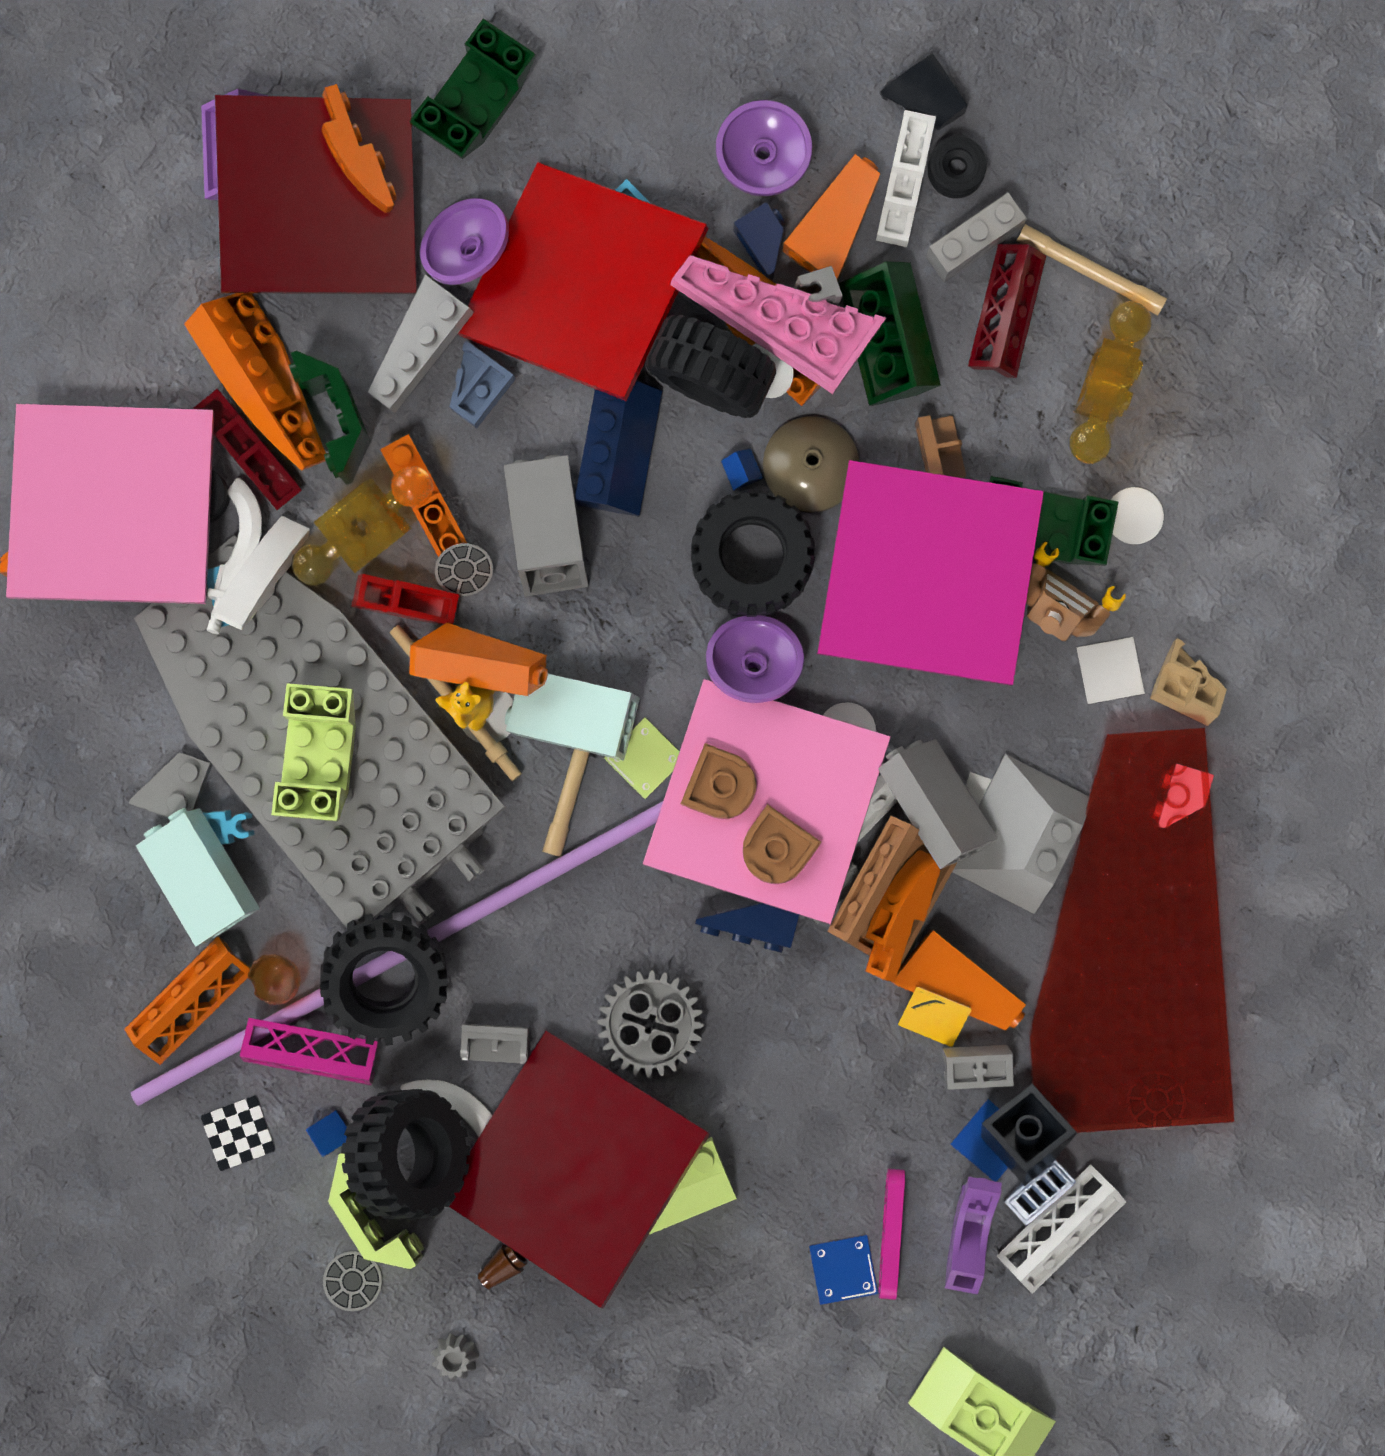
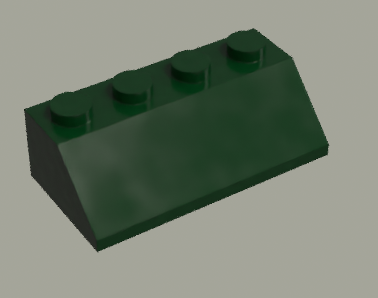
[839,261,941,406]

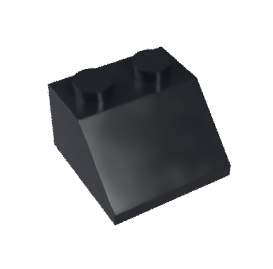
[981,1084,1077,1186]

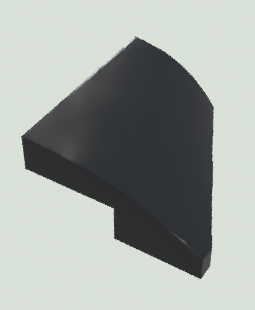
[880,53,968,130]

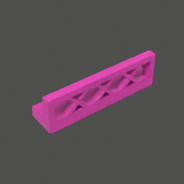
[240,1018,379,1086]

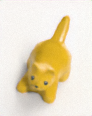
[435,682,496,732]

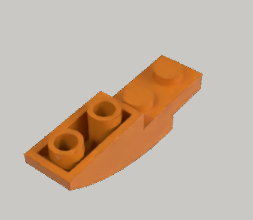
[321,84,397,213]
[380,434,467,557]
[865,850,941,982]

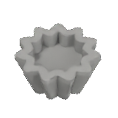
[432,1333,479,1381]

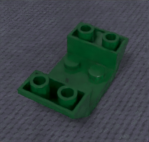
[409,19,536,159]
[289,351,371,485]
[989,476,1119,566]

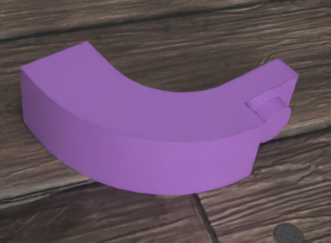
[945,1177,1002,1294]

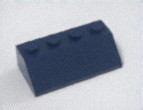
[575,381,662,517]

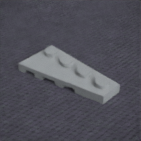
[368,275,474,413]

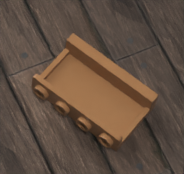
[827,816,957,965]

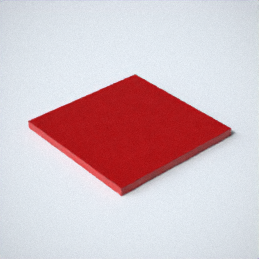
[458,162,709,401]

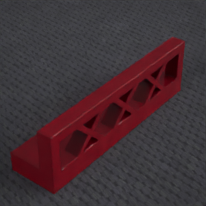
[968,244,1046,378]

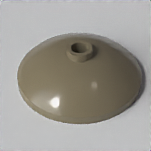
[763,416,859,513]

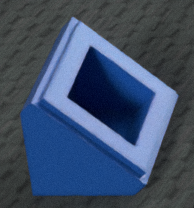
[721,449,763,491]

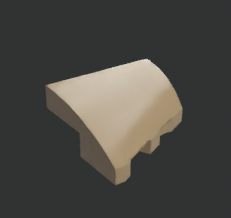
[1150,638,1227,726]

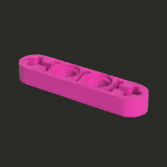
[878,1169,905,1300]

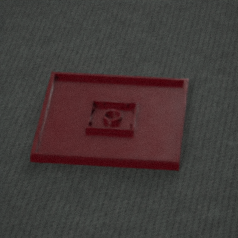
[215,95,416,294]
[449,1031,710,1309]

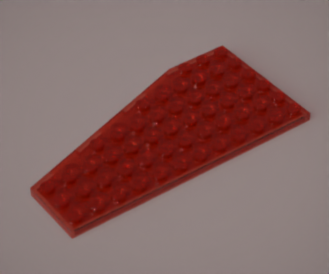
[1028,728,1234,1133]

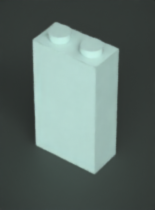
[505,674,640,761]
[136,808,260,947]

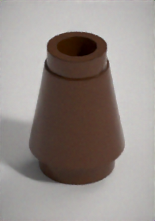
[478,1245,528,1290]

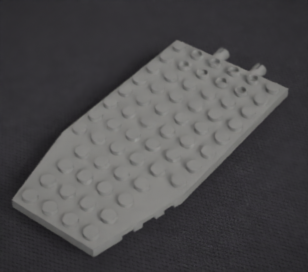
[134,535,506,928]

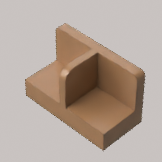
[915,415,966,478]

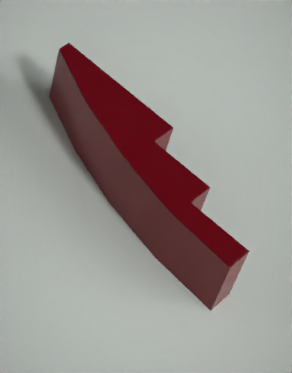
[192,389,302,510]

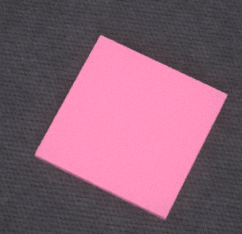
[6,404,214,604]
[643,679,891,925]

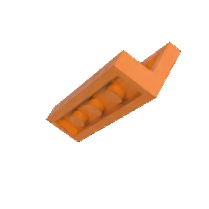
[124,936,253,1065]

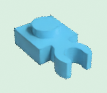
[203,810,255,844]

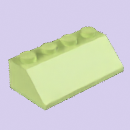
[649,1137,737,1235]

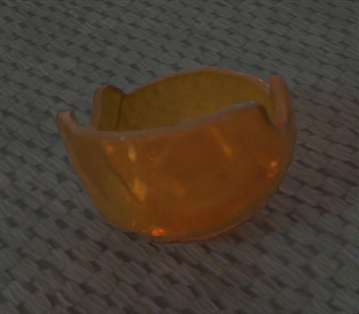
[248,954,301,1005]

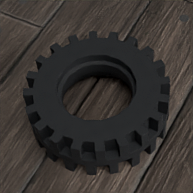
[320,913,448,1046]

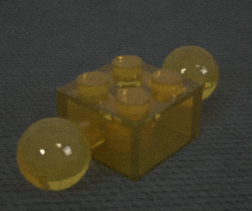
[1069,301,1151,464]
[292,465,433,585]

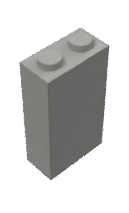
[878,739,998,869]

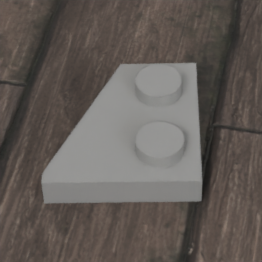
[129,752,212,817]

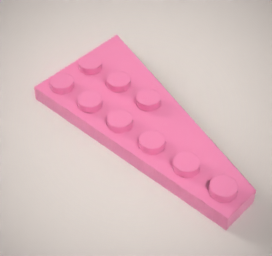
[670,255,886,394]

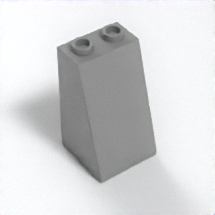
[504,455,589,597]

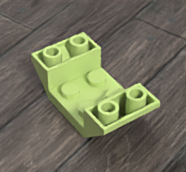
[271,683,356,821]
[328,1154,424,1269]
[908,1347,1056,1456]

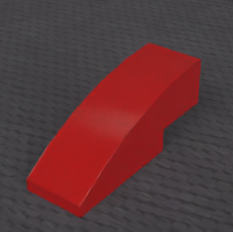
[351,574,459,625]

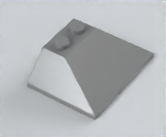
[952,754,1092,914]

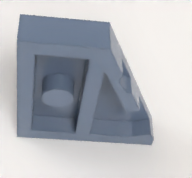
[449,341,516,429]

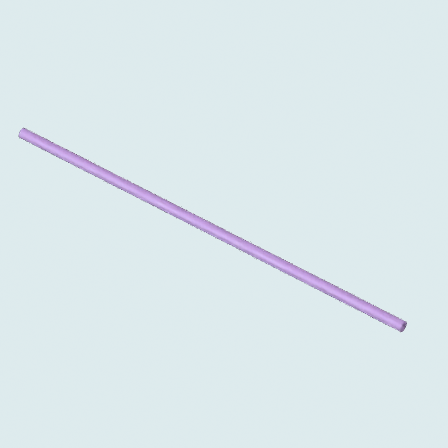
[131,801,663,1106]

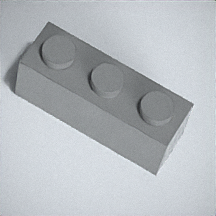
[926,193,1027,282]

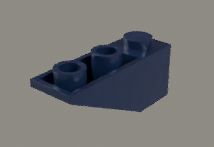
[695,903,799,953]

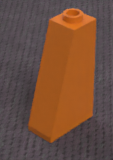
[782,154,880,282]
[409,623,548,696]
[890,930,1026,1031]

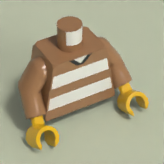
[1026,542,1126,642]

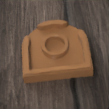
[680,743,757,819]
[743,804,822,884]

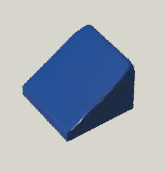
[306,1110,347,1157]

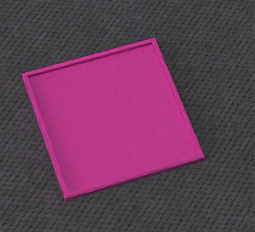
[817,460,1044,686]

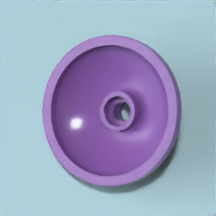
[716,100,812,196]
[420,198,509,285]
[706,615,804,703]

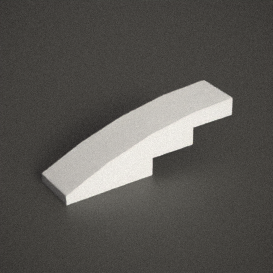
[876,110,936,247]
[213,516,310,630]

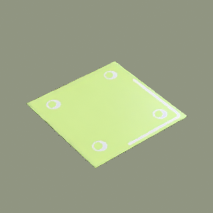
[604,718,680,799]

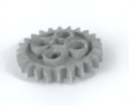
[597,970,704,1078]

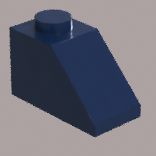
[733,202,785,281]

